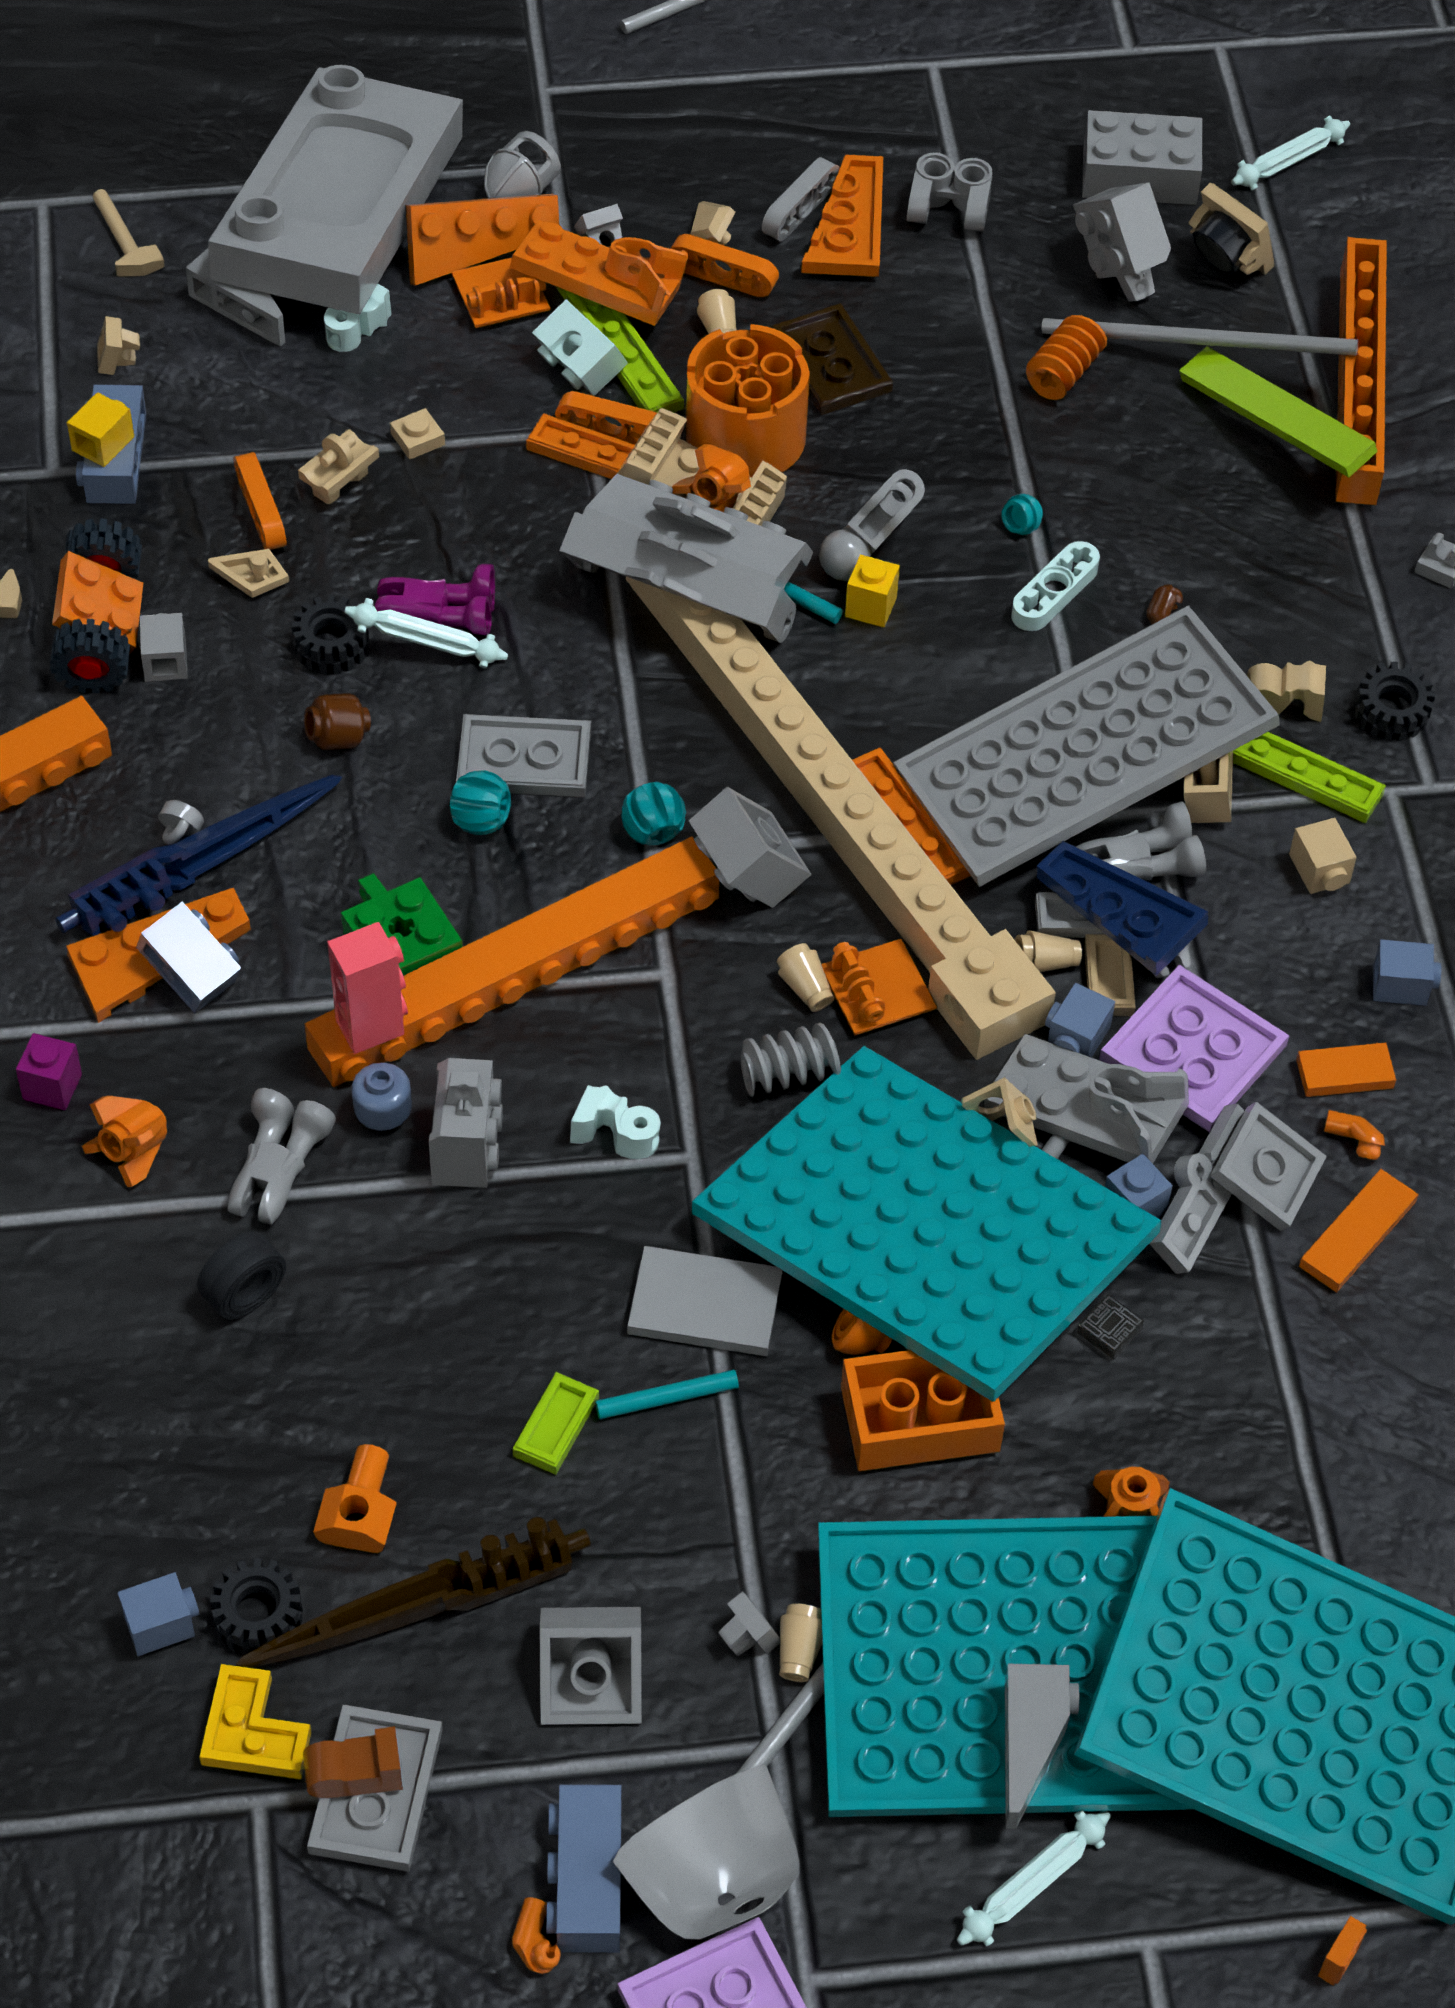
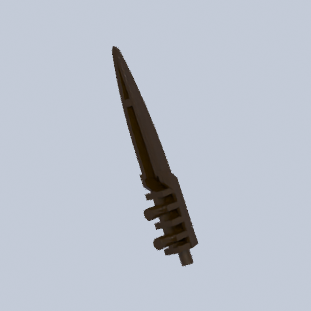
[236,1517,591,1668]

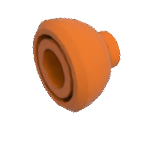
[832,1309,893,1355]

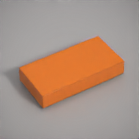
[1296,1043,1396,1097]

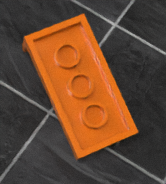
[510,220,688,326]

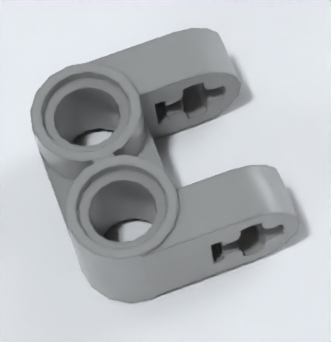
[907,153,992,232]

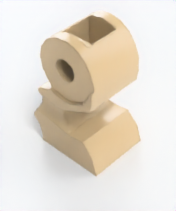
[1247,661,1326,722]

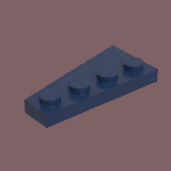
[1037,841,1208,976]

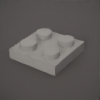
[1210,1102,1327,1231]

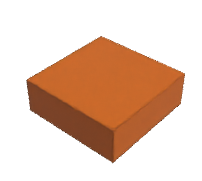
[1318,1916,1367,1986]

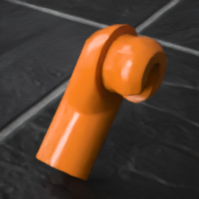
[1324,1110,1385,1160]
[512,1897,561,1974]

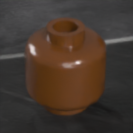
[304,693,371,750]

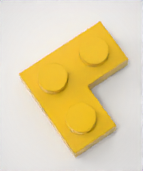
[199,1664,311,1779]

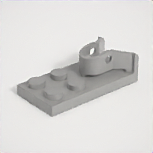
[984,1034,1189,1164]

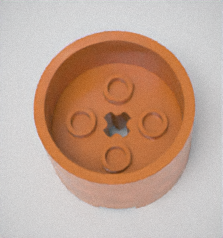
[686,324,810,477]

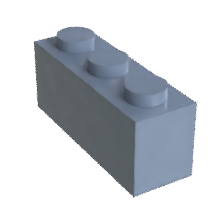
[76,385,147,504]
[547,1785,621,1953]

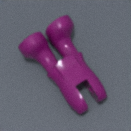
[374,564,495,635]

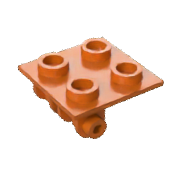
[452,258,550,328]
[821,939,937,1036]

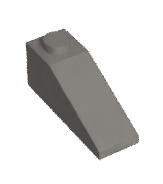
[186,248,285,347]
[1005,1663,1079,1829]

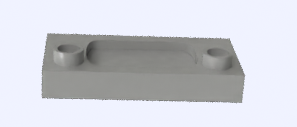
[208,65,463,315]

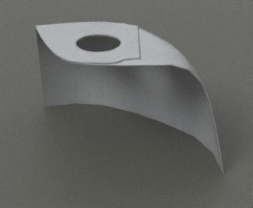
[612,1764,799,1939]

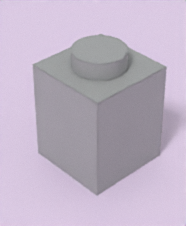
[140,613,188,682]

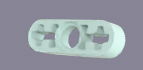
[1011,541,1100,631]

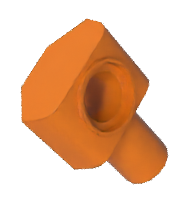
[313,1444,397,1553]

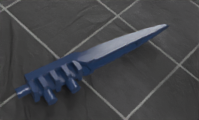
[55,775,342,936]

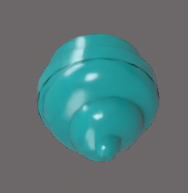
[1002,494,1043,535]

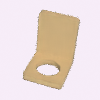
[961,1077,1038,1147]

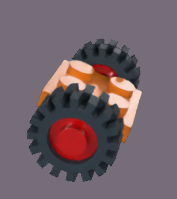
[50,518,143,693]

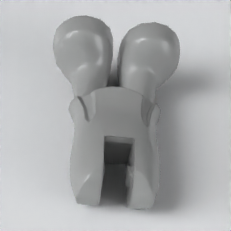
[1076,802,1206,881]
[227,1088,336,1225]

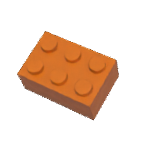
[841,1350,1005,1471]

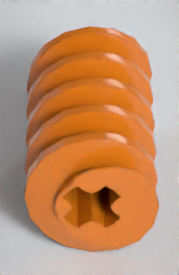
[1026,315,1107,400]

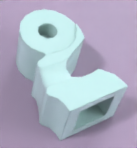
[324,284,392,352]
[570,1085,661,1159]

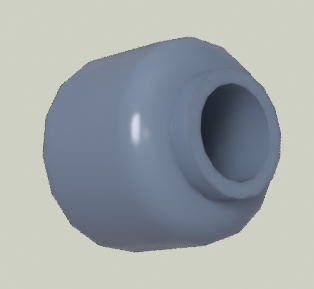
[351,1062,412,1131]

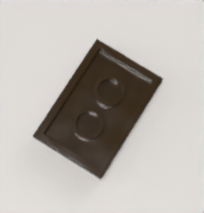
[770,303,893,415]

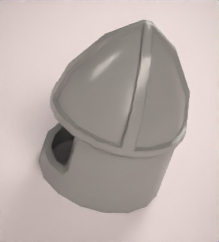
[484,131,561,199]

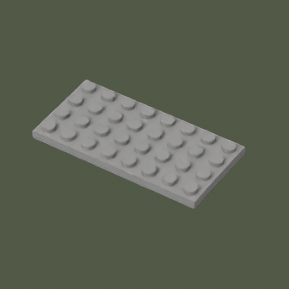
[893,605,1280,887]

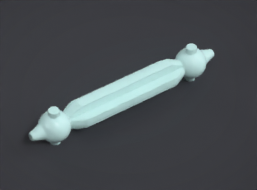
[1231,116,1350,191]
[344,598,508,668]
[957,1810,1111,1946]

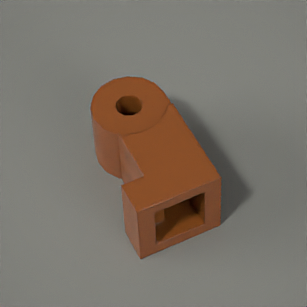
[303,1726,403,1798]

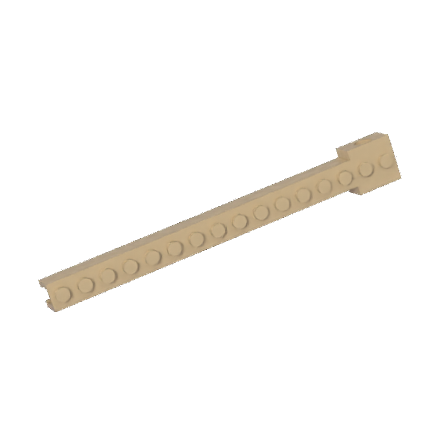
[626,577,1056,1060]

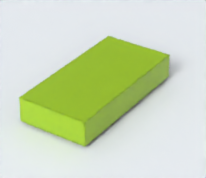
[513,1372,599,1475]

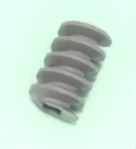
[741,1023,841,1097]

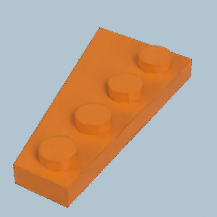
[801,155,884,277]
[406,194,559,286]
[66,887,251,1023]

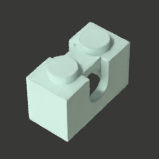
[532,299,628,396]

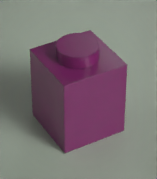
[16,1033,82,1110]

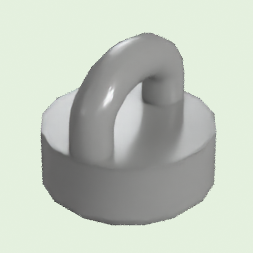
[158,800,204,845]

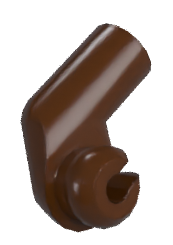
[1146,584,1183,625]

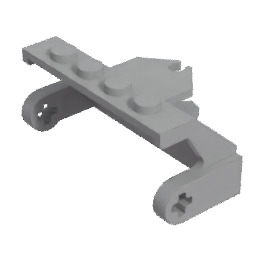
[559,474,813,643]

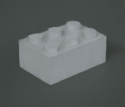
[1082,110,1202,205]

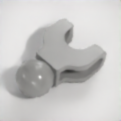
[819,469,925,581]

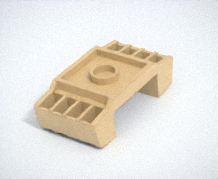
[617,408,787,526]

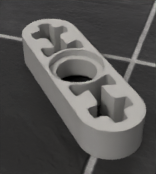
[762,157,840,241]

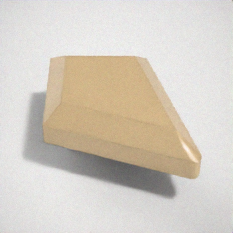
[691,201,735,245]
[208,549,289,598]

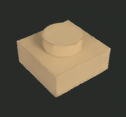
[390,408,445,460]

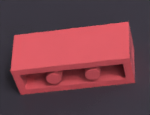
[327,922,408,1054]

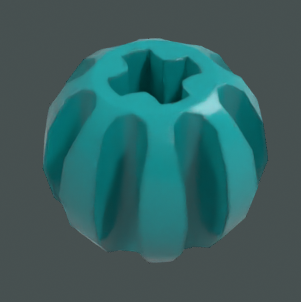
[450,770,511,835]
[621,782,686,846]

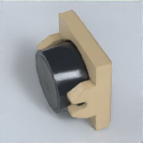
[1189,183,1274,275]

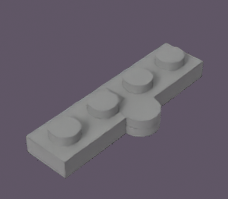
[1149,1104,1244,1274]

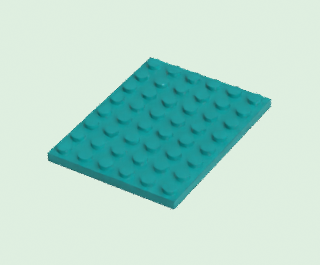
[692,1046,1162,1402]
[1073,1488,1455,1925]
[818,1516,1193,1817]

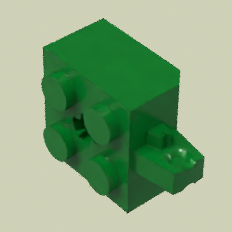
[341,873,462,976]

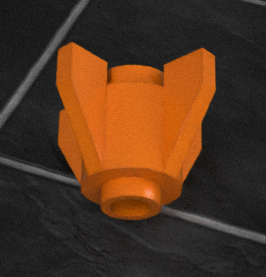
[672,444,751,512]
[82,1096,167,1187]
[1093,1466,1170,1517]

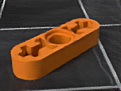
[670,234,779,297]
[555,391,657,444]
[233,452,287,550]

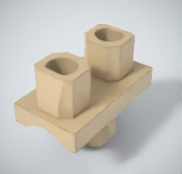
[298,429,379,504]

